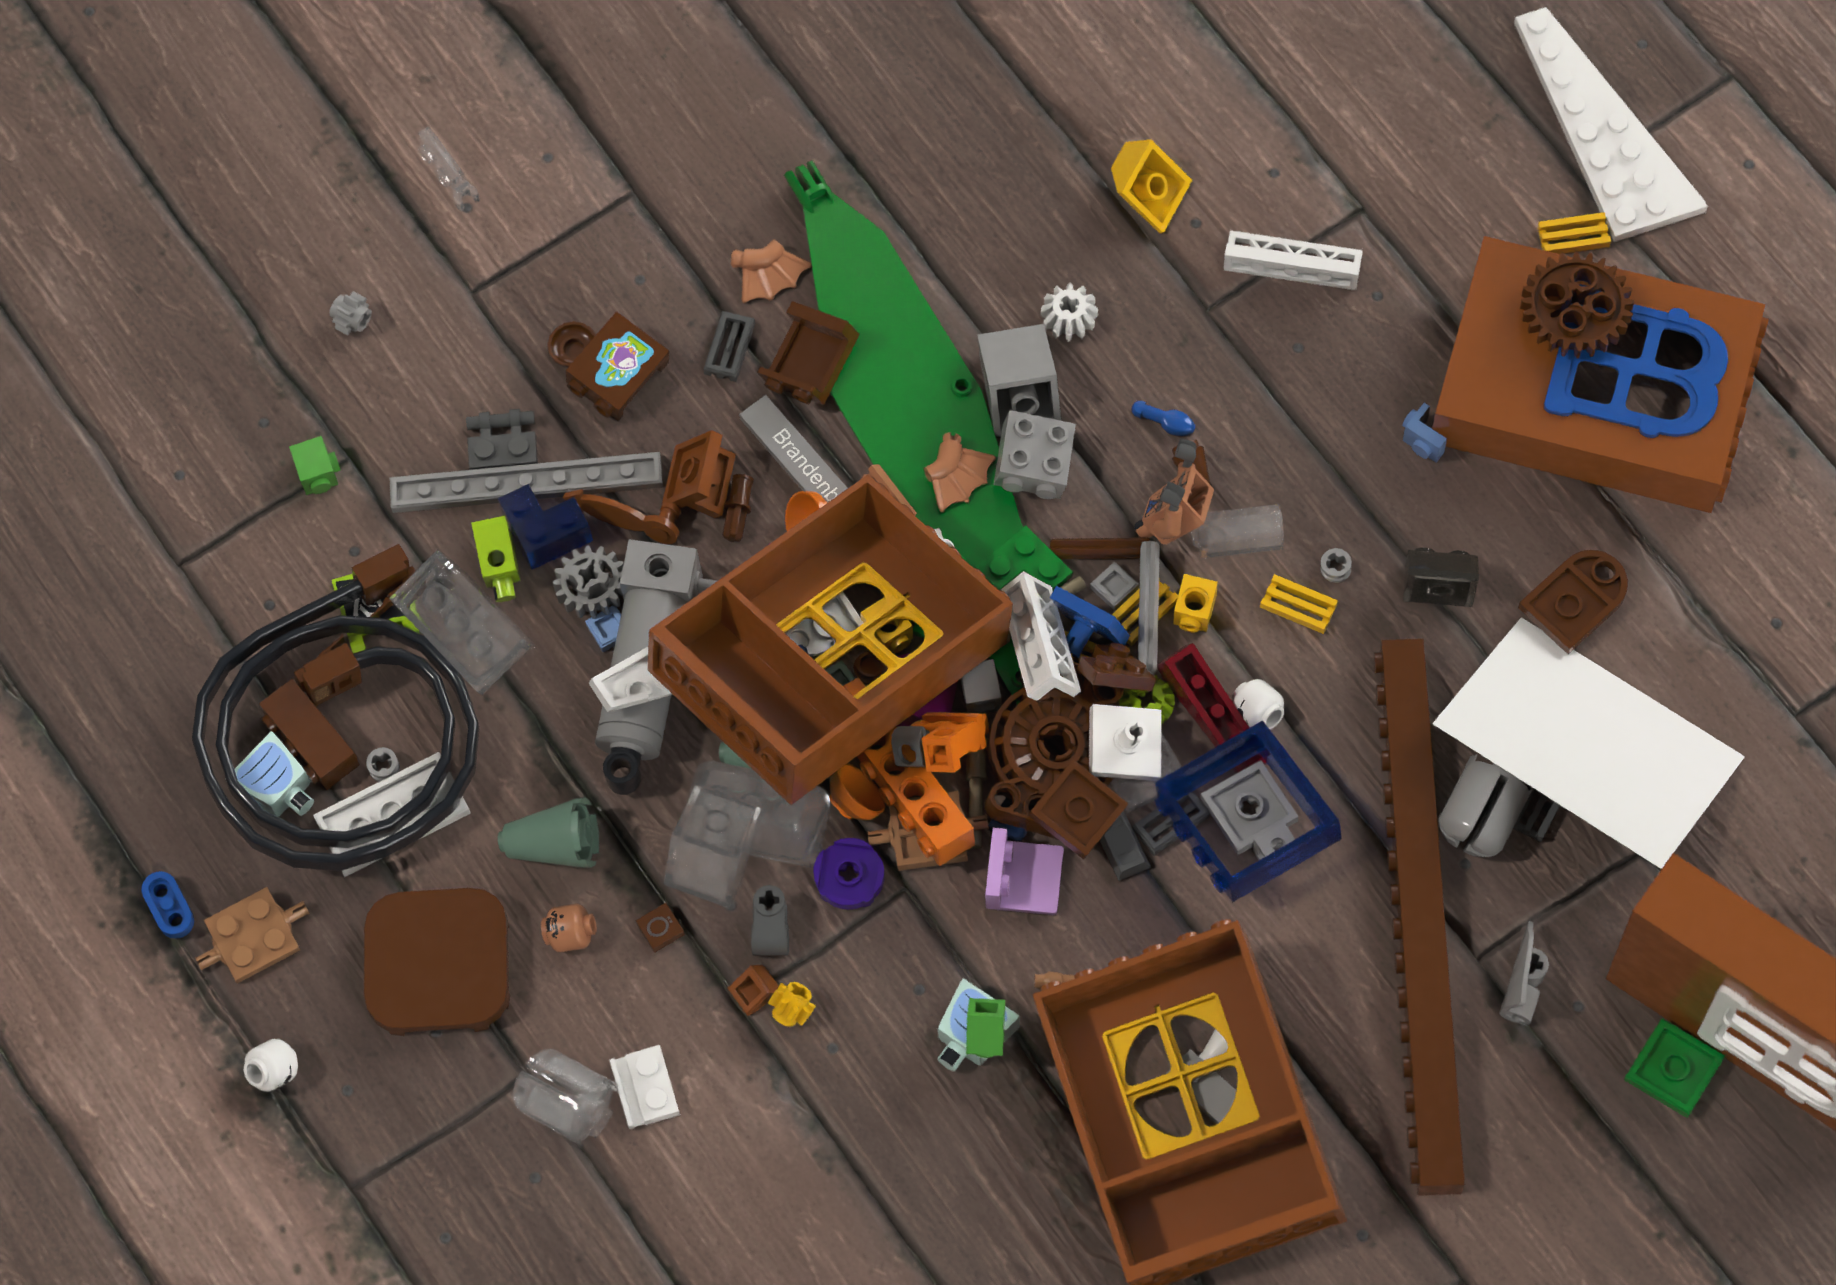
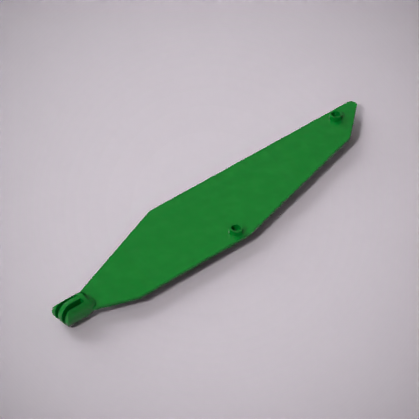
[784,160,1042,705]

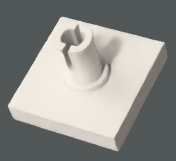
[1089,704,1161,781]

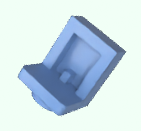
[1402,403,1447,463]

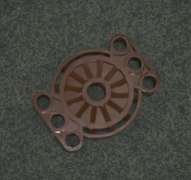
[984,662,1124,840]

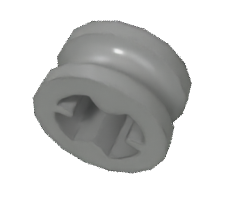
[1320,548,1352,583]
[366,747,400,782]

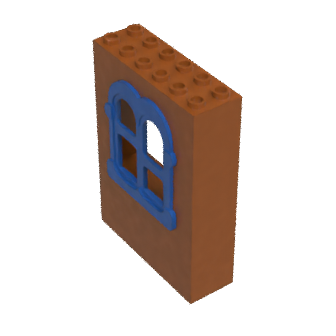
[1432,236,1769,513]

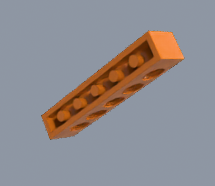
[843,677,975,867]

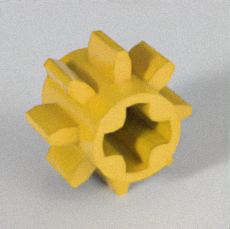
[768,982,816,1027]

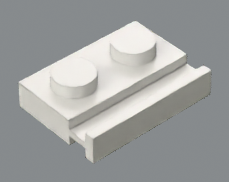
[610,1045,680,1130]

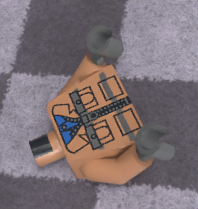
[1134,438,1214,545]

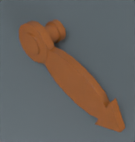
[563,489,681,544]

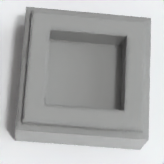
[1090,561,1139,611]

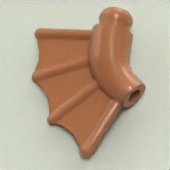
[731,239,812,303]
[924,432,996,512]

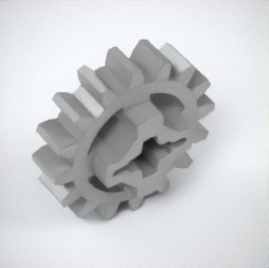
[553,546,624,619]

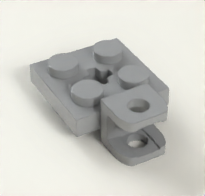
[1201,760,1299,874]

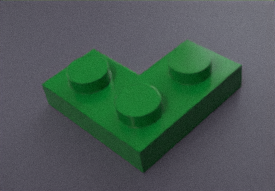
[975,525,1073,591]

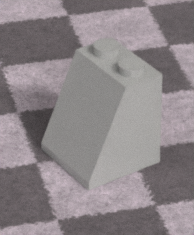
[977,324,1061,437]

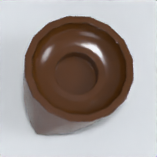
[547,321,596,368]

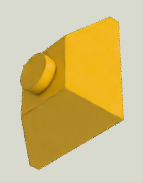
[1111,139,1192,233]

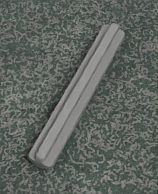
[1138,541,1160,674]

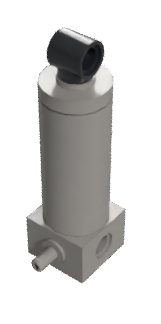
[595,539,718,795]

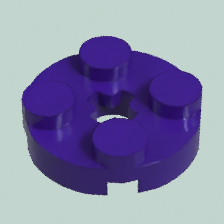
[813,838,885,910]

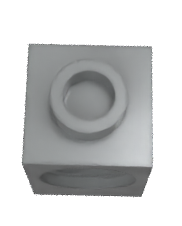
[960,659,1001,713]

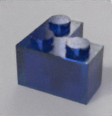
[498,484,593,570]

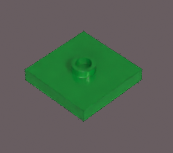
[1624,1018,1725,1118]

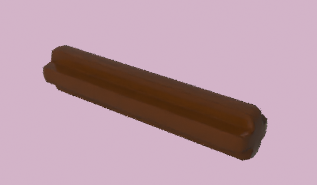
[1050,537,1151,559]

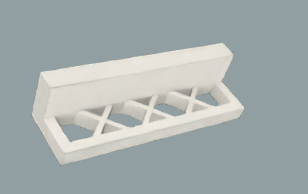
[1224,231,1363,290]
[1001,571,1081,701]

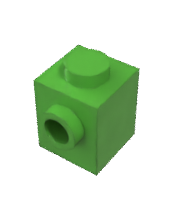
[289,436,341,495]
[966,998,1005,1058]

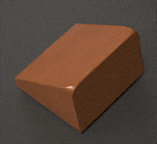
[727,965,779,1016]

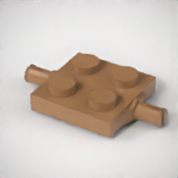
[868,791,989,871]
[195,887,310,984]

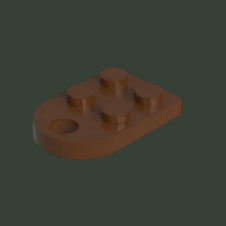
[1518,550,1628,654]

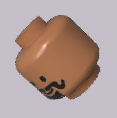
[541,904,597,952]

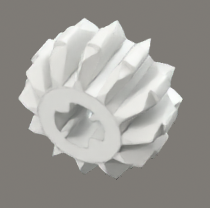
[1041,282,1098,342]

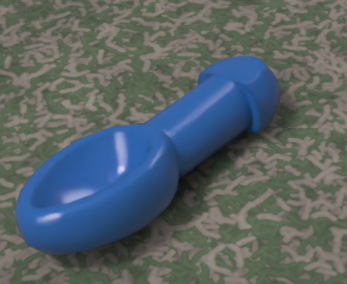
[1132,401,1195,436]

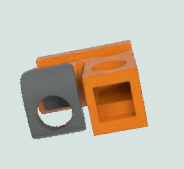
[891,712,989,773]

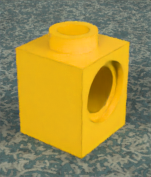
[1173,574,1218,633]
[860,597,913,653]

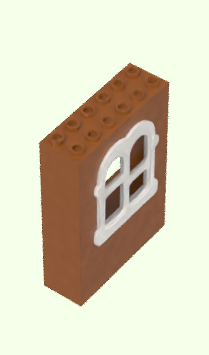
[1606,853,1836,1131]

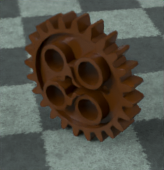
[1520,251,1634,358]

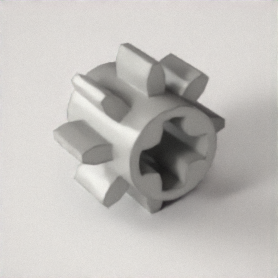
[329,291,372,335]

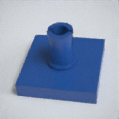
[1050,586,1130,658]

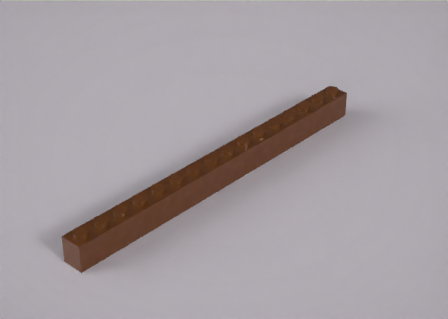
[1374,639,1465,1196]

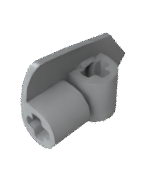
[1500,921,1549,1024]

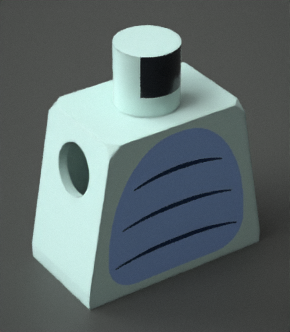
[225,731,314,817]
[937,978,1020,1071]

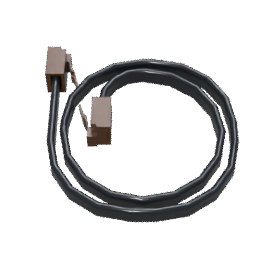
[192,544,479,871]

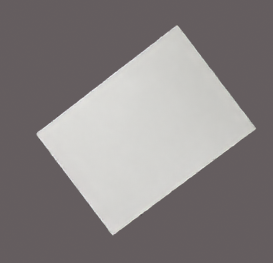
[1432,617,1745,869]

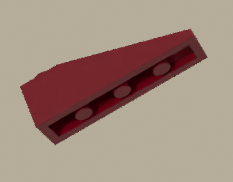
[1157,643,1271,774]

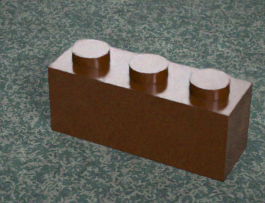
[259,678,360,790]

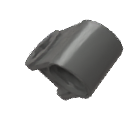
[751,885,789,956]

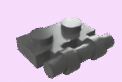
[466,408,538,470]

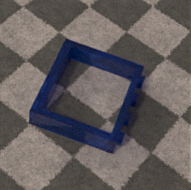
[1154,720,1342,902]

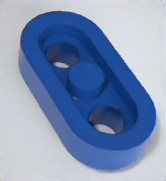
[141,871,194,939]

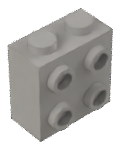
[993,410,1076,499]

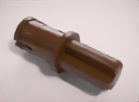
[722,474,754,542]

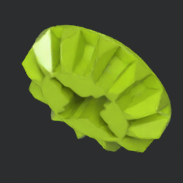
[1119,675,1175,724]

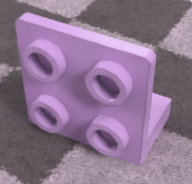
[985,828,1064,915]

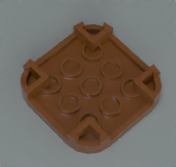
[364,888,511,1036]

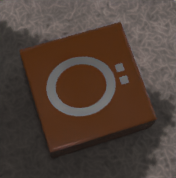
[635,903,685,953]

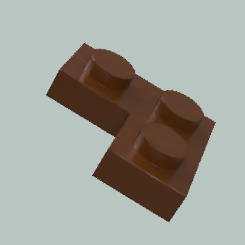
[1077,643,1156,691]

